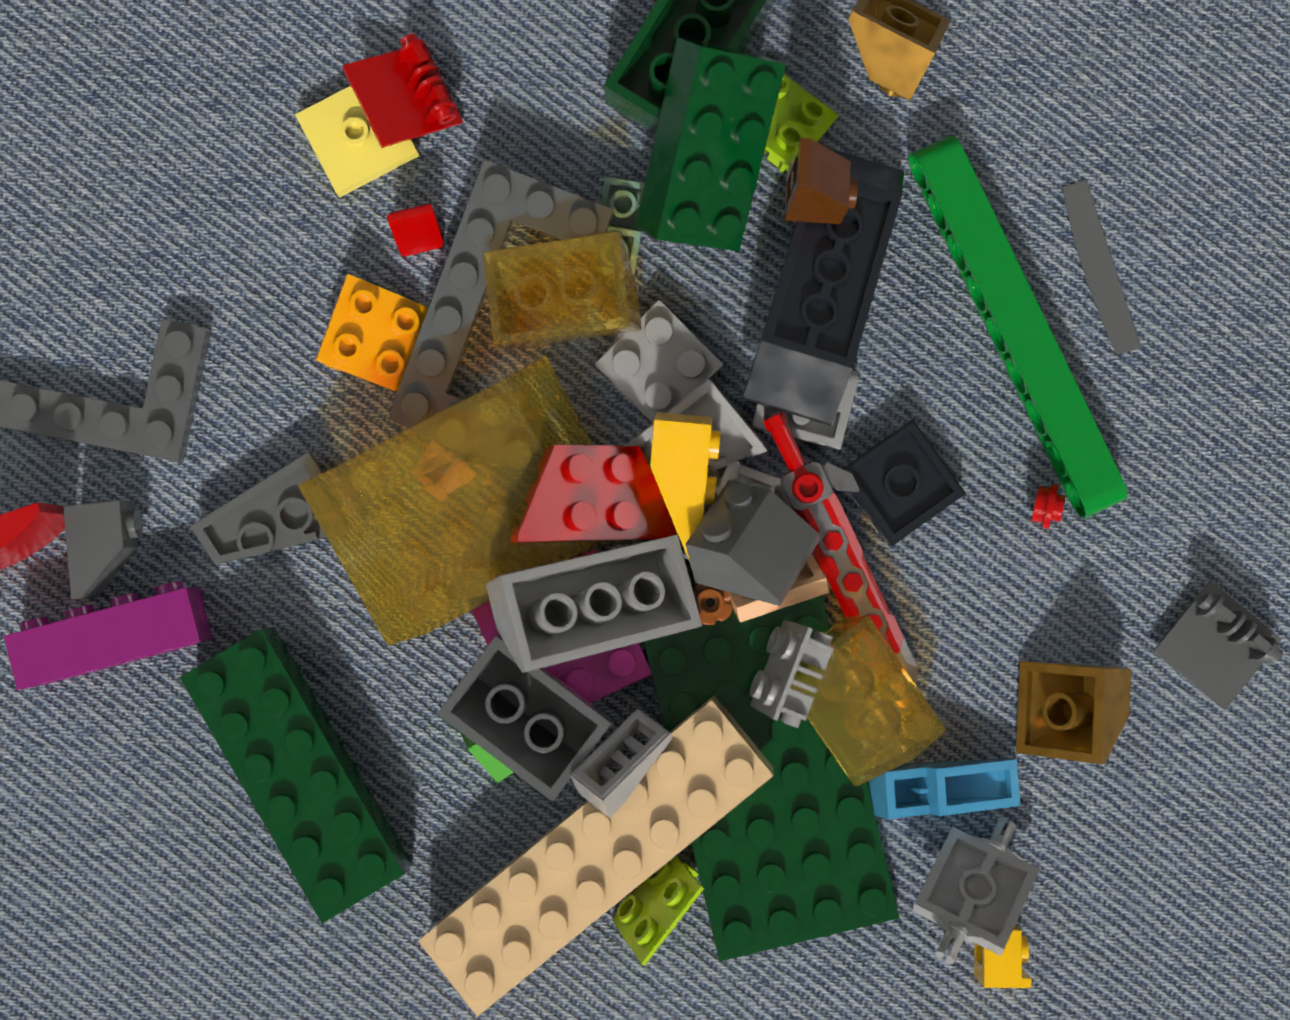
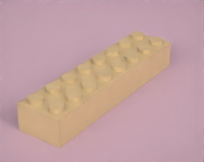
[418,695,774,1017]

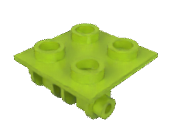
[763,74,839,173]
[612,855,704,966]

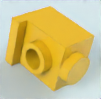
[974,924,1032,988]

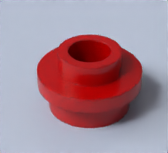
[1032,483,1066,529]

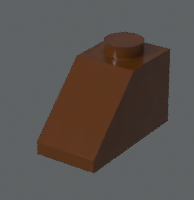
[784,138,858,224]

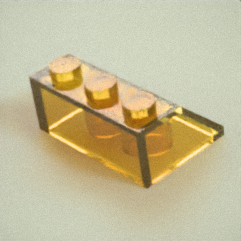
[482,231,642,349]
[790,615,947,786]

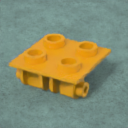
[315,274,429,392]

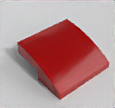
[0,502,65,570]

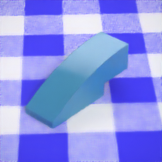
[867,758,1021,819]

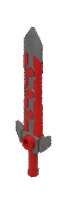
[763,411,919,705]

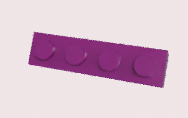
[4,581,213,690]

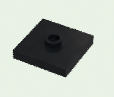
[842,419,966,547]

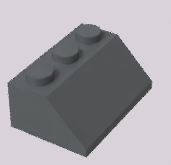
[437,635,612,802]

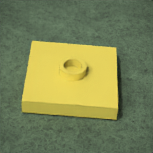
[295,86,419,198]

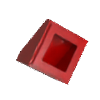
[387,203,444,257]

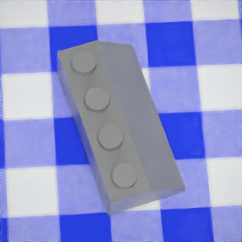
[485,535,702,673]

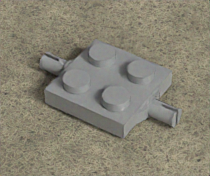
[594,300,724,423]
[913,818,1040,964]

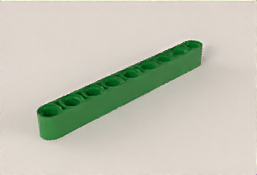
[908,134,1128,519]

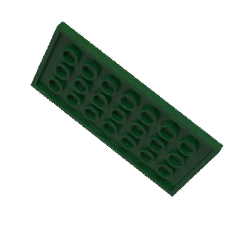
[644,585,900,962]

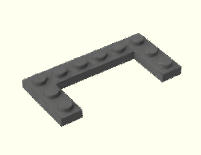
[388,159,615,469]
[0,319,211,463]

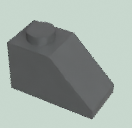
[63,500,143,599]

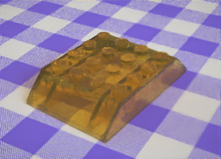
[298,355,600,646]

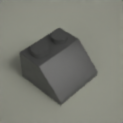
[686,480,820,606]

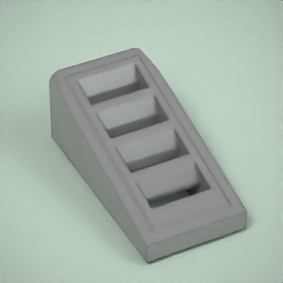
[570,709,673,818]

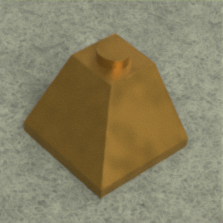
[848,0,951,100]
[1016,661,1131,764]

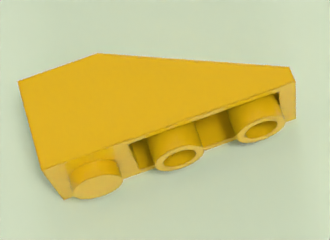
[650,412,721,562]

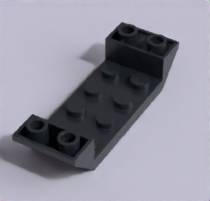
[742,147,904,426]

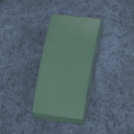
[590,175,645,277]

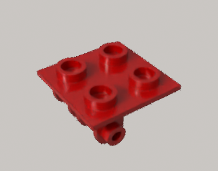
[342,34,463,149]

